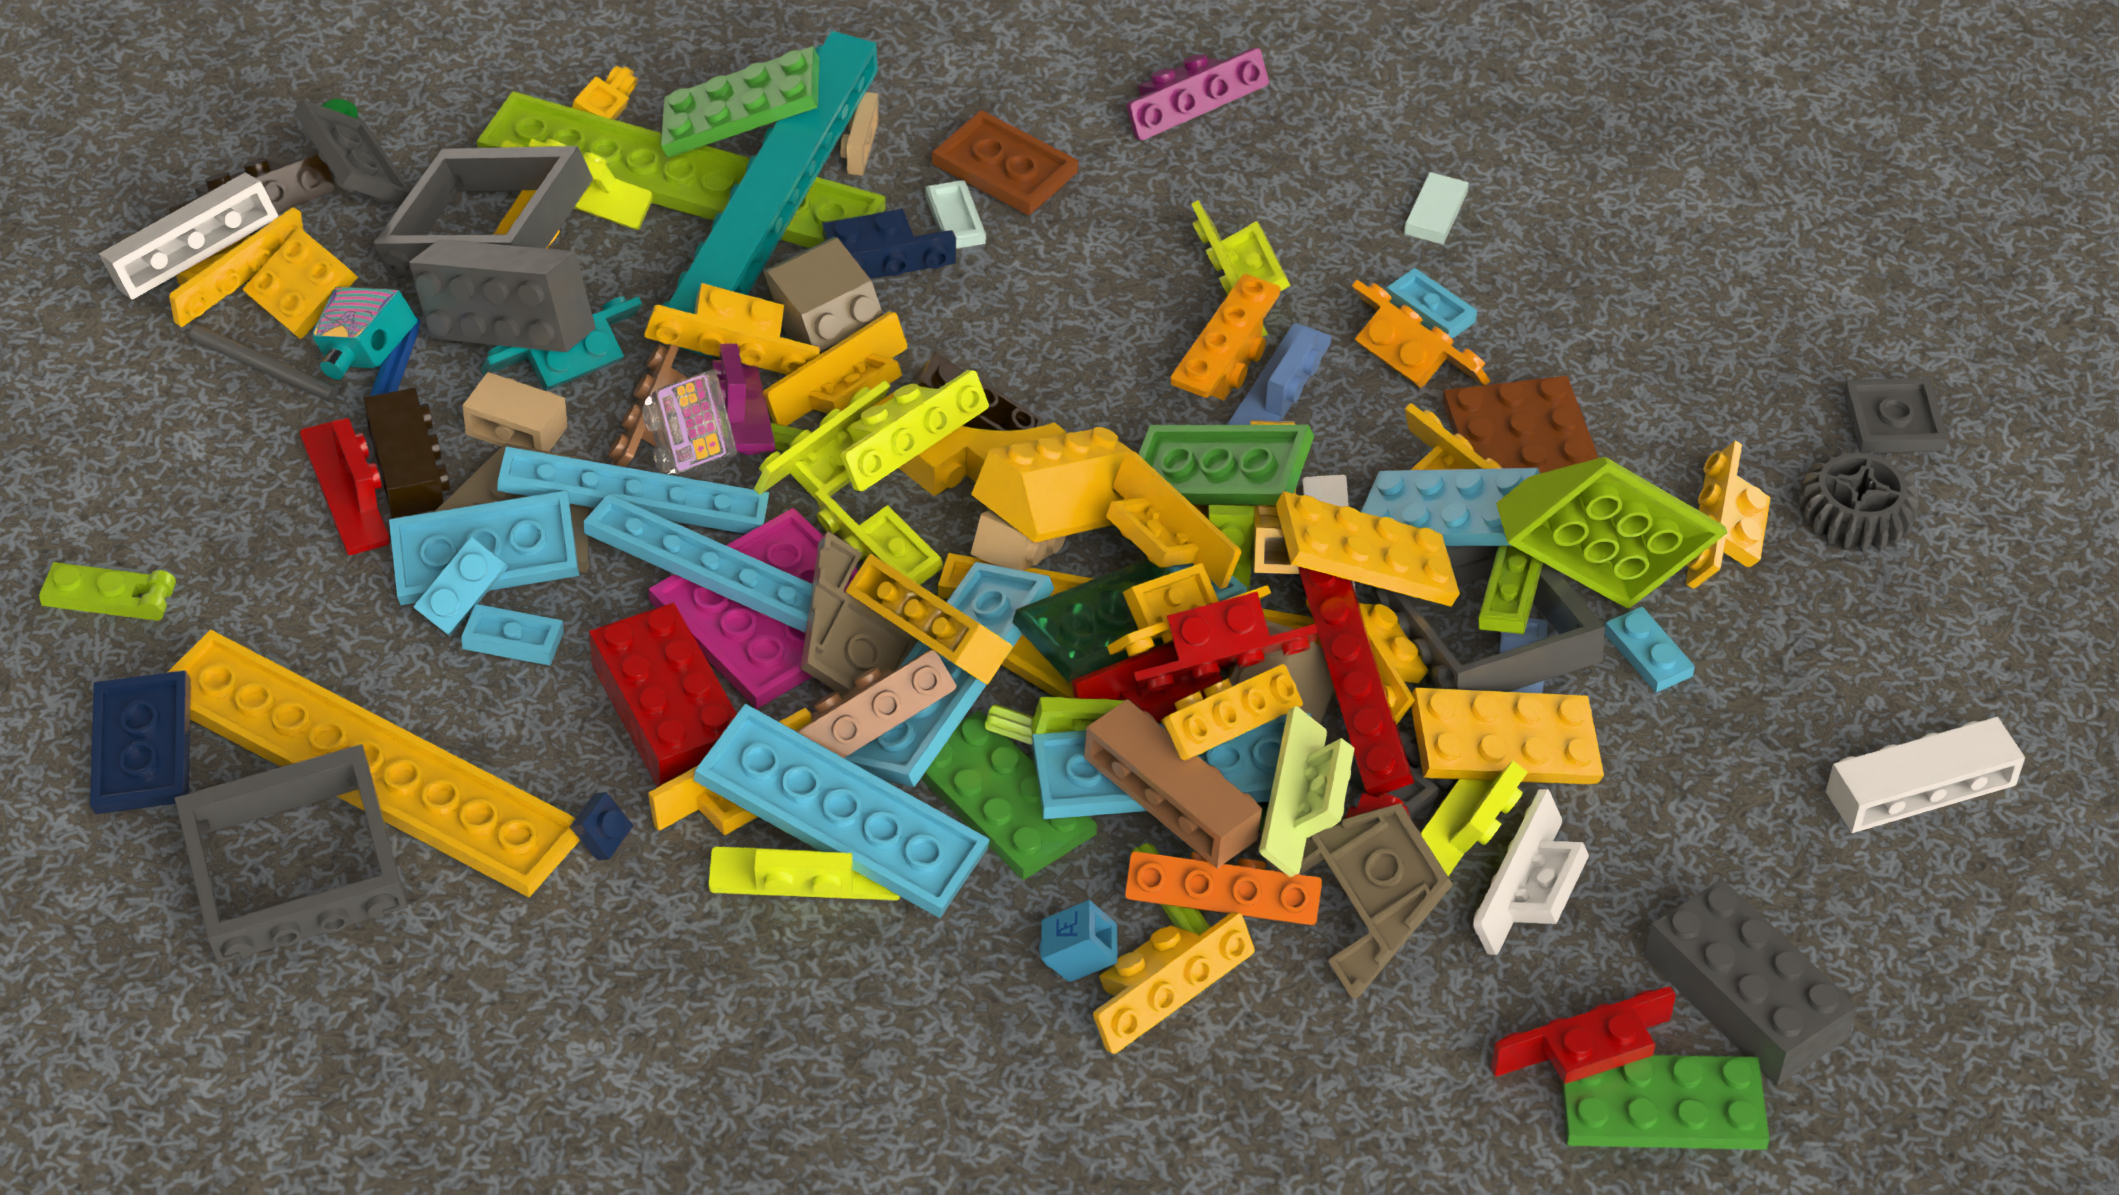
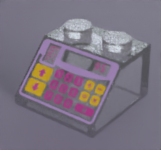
[642,369,738,479]

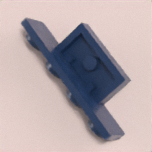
[822,209,956,279]

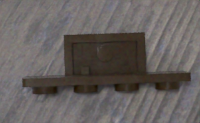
[169,152,335,214]

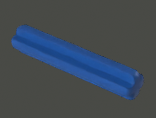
[370,316,421,396]

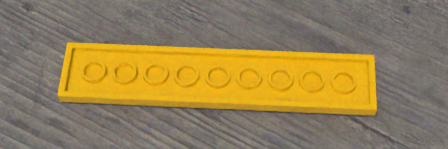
[168,629,580,898]

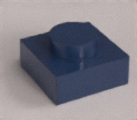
[570,792,634,860]

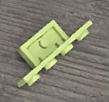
[1259,706,1355,877]

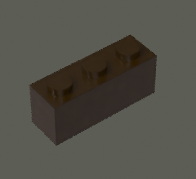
[363,388,450,518]

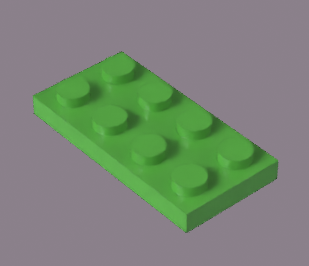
[661,46,820,158]
[1138,424,1314,505]
[921,710,1097,880]
[1561,1055,1770,1150]

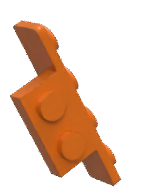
[1125,852,1322,926]

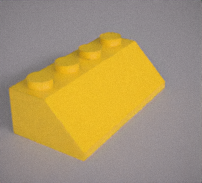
[971,427,1132,543]

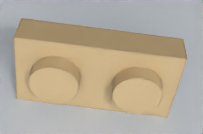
[840,92,878,176]

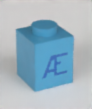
[1039,900,1117,982]

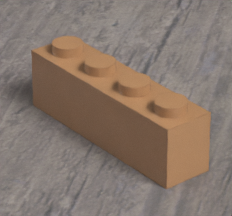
[1084,699,1262,869]

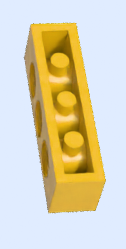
[845,553,1013,685]

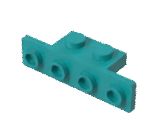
[481,296,642,391]

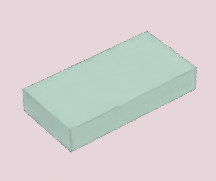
[1404,172,1469,245]
[925,180,986,249]

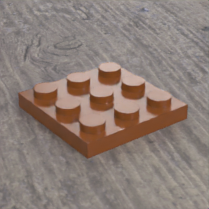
[1442,376,1599,474]

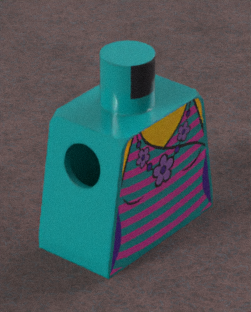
[312,287,418,380]

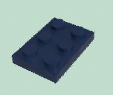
[90,670,191,814]

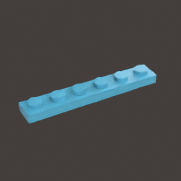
[497,447,769,534]
[583,493,813,633]

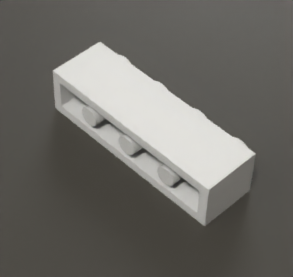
[99,172,279,300]
[1826,717,2025,833]

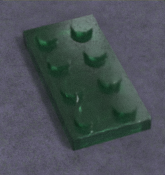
[1012,558,1171,683]

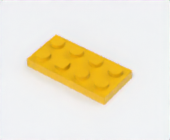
[1276,491,1460,607]
[1411,688,1604,784]

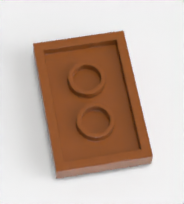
[932,110,1079,216]

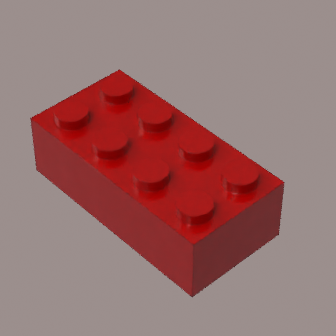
[589,602,737,788]

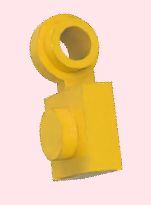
[572,65,638,120]

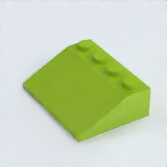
[1496,457,1728,608]

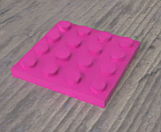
[648,507,880,710]

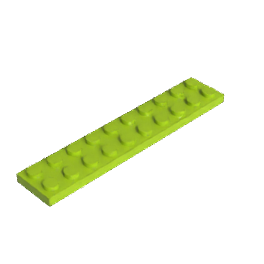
[477,91,886,248]

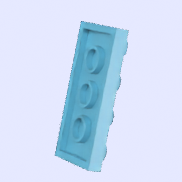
[1361,468,1540,546]
[389,490,580,605]

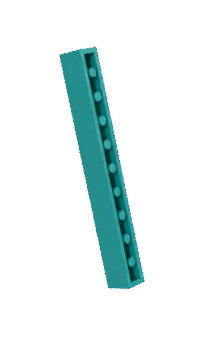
[662,30,878,358]

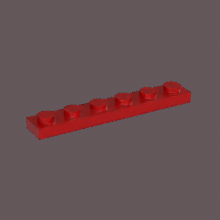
[1298,567,1415,797]

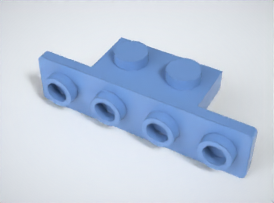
[1227,323,1331,425]

